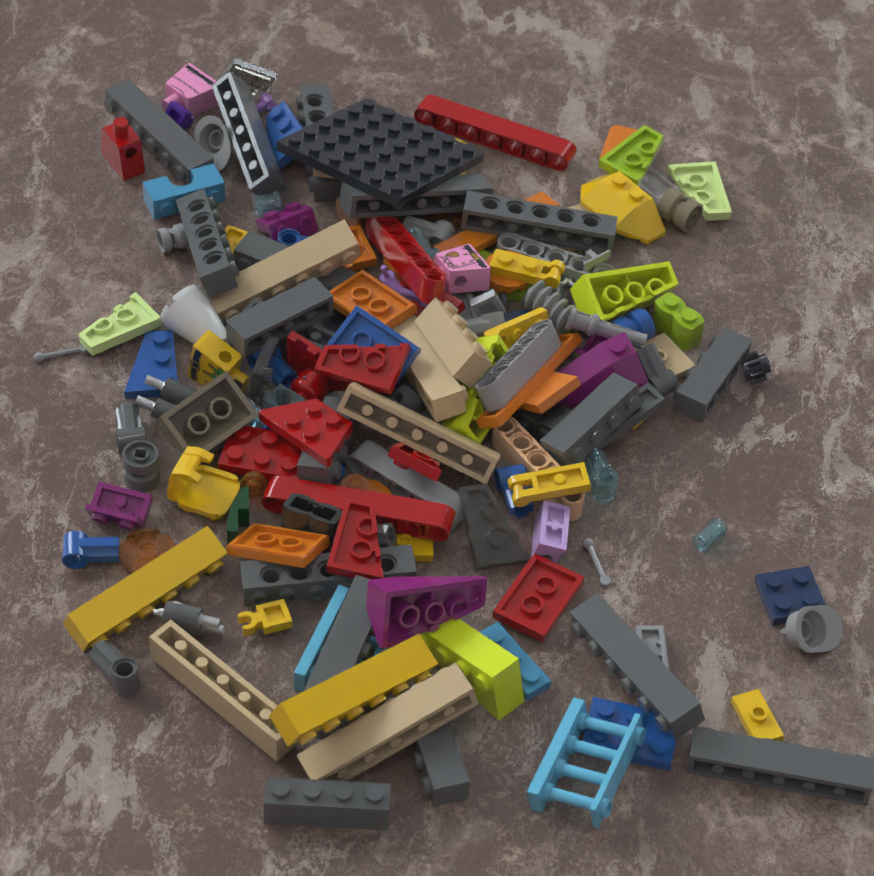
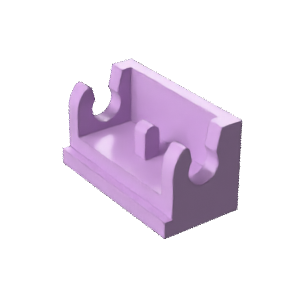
[531,500,571,563]

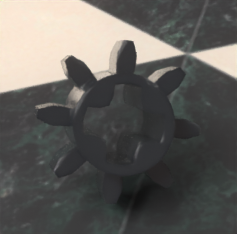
[740,350,772,384]

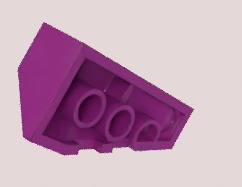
[555,332,649,409]
[366,576,487,648]

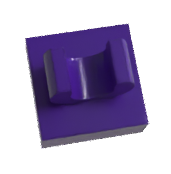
[165,101,195,131]

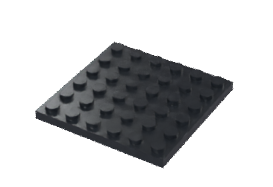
[275,99,484,208]

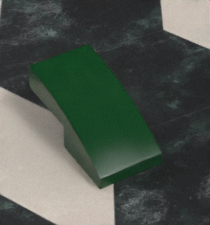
[227,487,249,545]

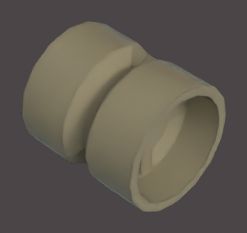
[657,187,704,232]

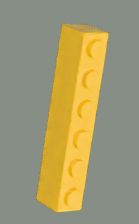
[63,526,228,652]
[269,634,438,747]

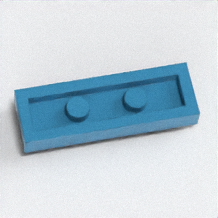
[480,622,551,701]

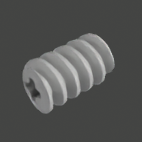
[521,280,576,335]

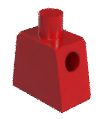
[101,117,145,181]

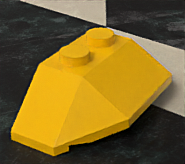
[580,171,666,244]

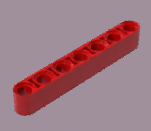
[414,94,577,171]
[365,216,447,304]
[261,476,456,541]

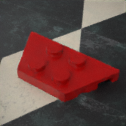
[258,398,353,468]

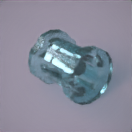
[252,190,283,217]

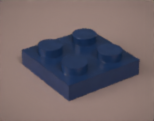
[754,566,826,626]

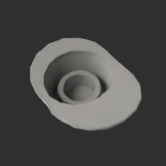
[194,115,233,172]
[780,605,843,653]

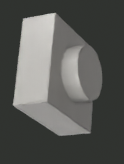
[470,289,506,317]

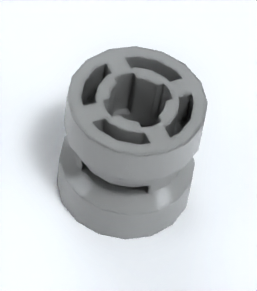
[156,223,189,254]

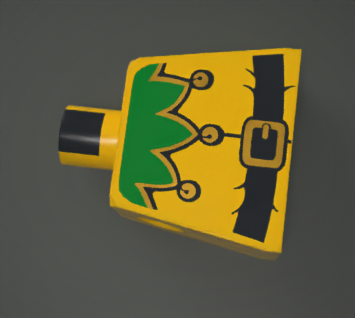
[187,330,251,391]

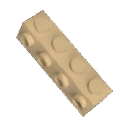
[415,297,493,388]

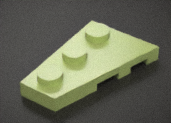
[667,162,732,221]
[78,292,162,356]

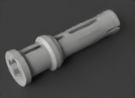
[565,306,647,349]

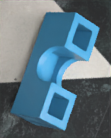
[143,164,225,220]

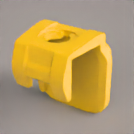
[167,446,240,521]

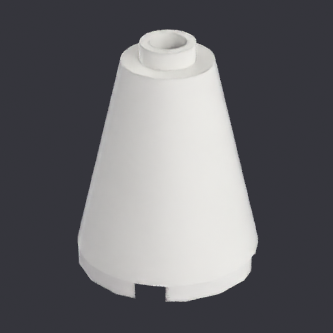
[160,284,230,346]

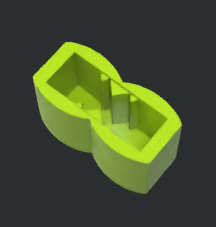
[652,292,705,351]

